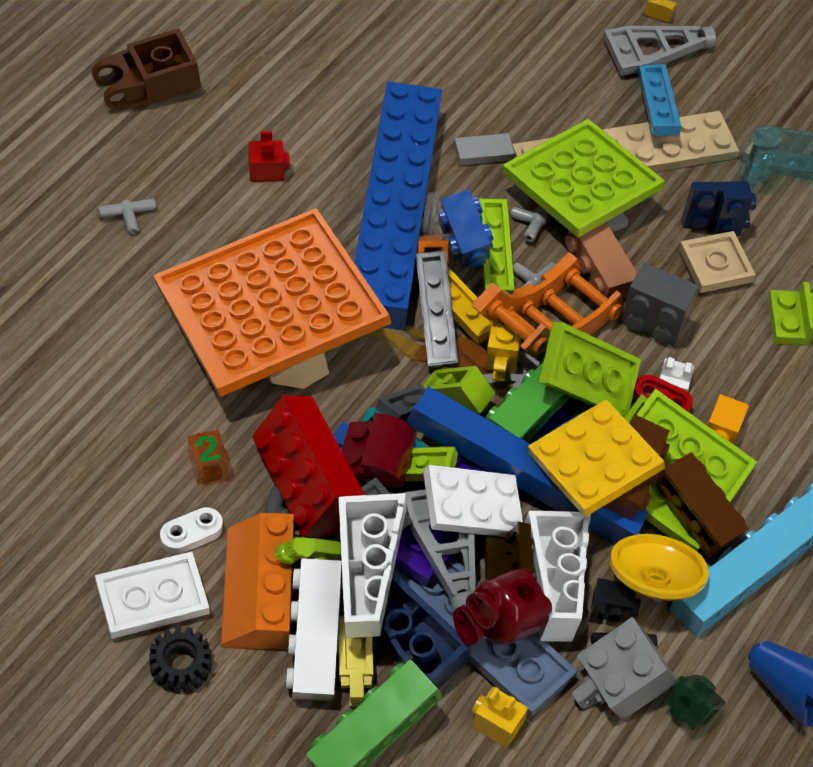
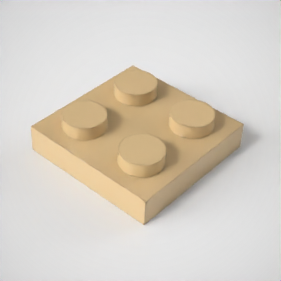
[679,231,756,293]

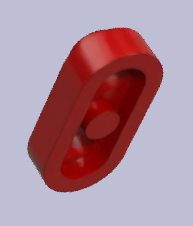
[633,375,693,413]

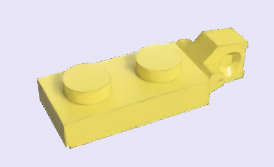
[338,616,373,707]

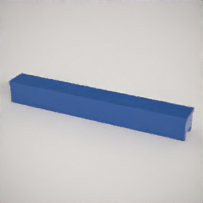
[406,386,649,544]

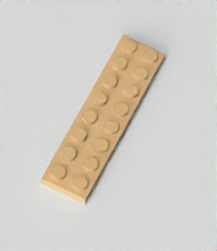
[512,111,739,172]

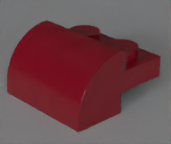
[342,413,416,487]

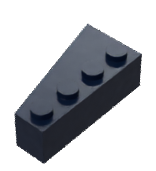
[380,572,471,690]

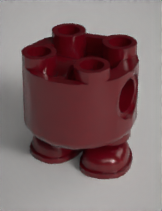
[453,568,552,646]

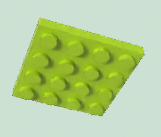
[502,119,665,238]
[636,389,757,551]

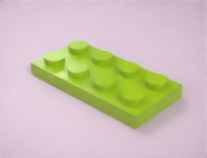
[539,322,641,418]

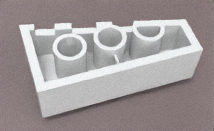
[339,493,406,638]
[524,511,591,642]
[286,558,342,701]

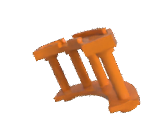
[472,252,625,359]

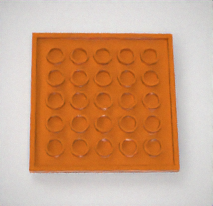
[153,208,391,397]

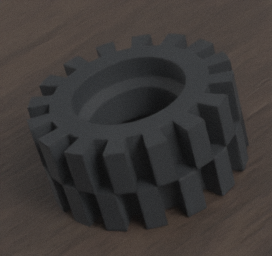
[149,626,211,694]

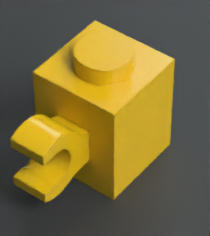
[485,323,521,382]
[471,687,528,748]

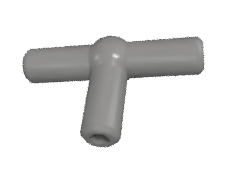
[97,198,156,234]
[510,206,548,242]
[513,262,556,288]

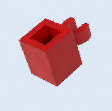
[248,131,290,182]

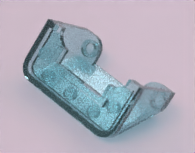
[738,126,813,192]

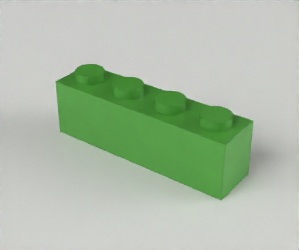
[485,355,571,442]
[306,659,443,767]

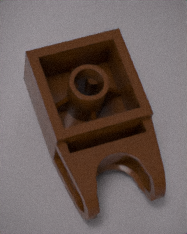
[92,28,201,110]

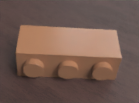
[565,222,637,300]

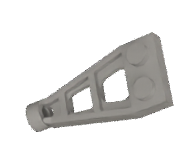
[603,26,716,76]
[404,489,476,613]

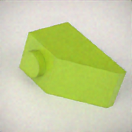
[423,366,495,415]

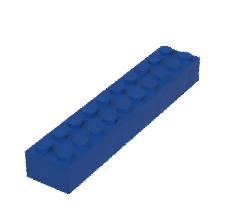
[354,81,442,331]

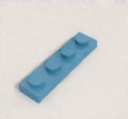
[638,64,681,137]

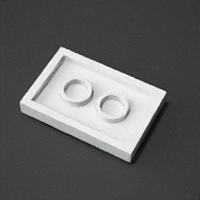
[423,465,523,537]
[95,552,210,639]

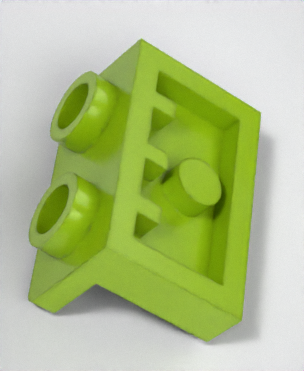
[768,282,813,346]

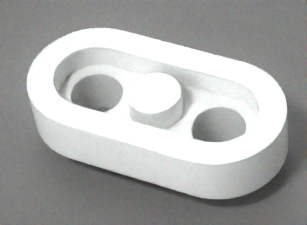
[160,507,223,555]

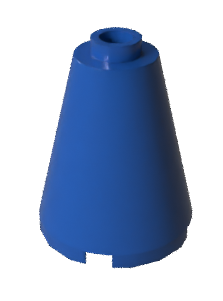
[748,641,813,728]

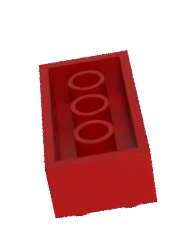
[252,396,365,538]

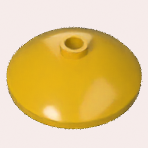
[610,534,709,601]

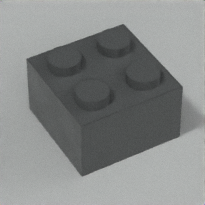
[620,262,699,346]

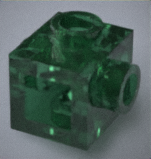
[664,674,726,731]

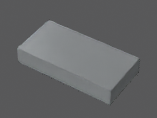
[454,133,515,166]

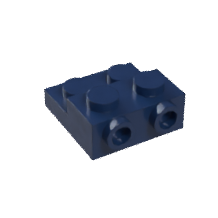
[681,181,756,236]

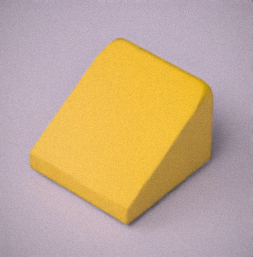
[644,0,677,23]

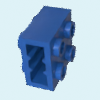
[437,189,494,269]

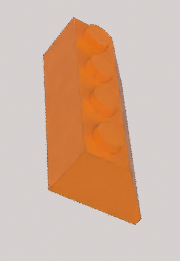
[221,513,294,650]

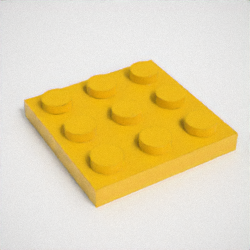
[528,399,665,517]

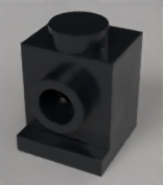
[589,578,641,624]

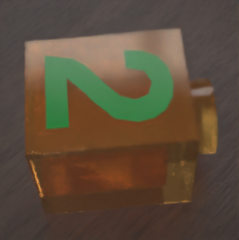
[188,430,228,485]

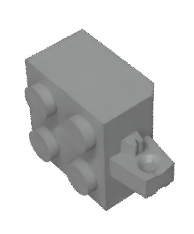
[572,617,678,718]

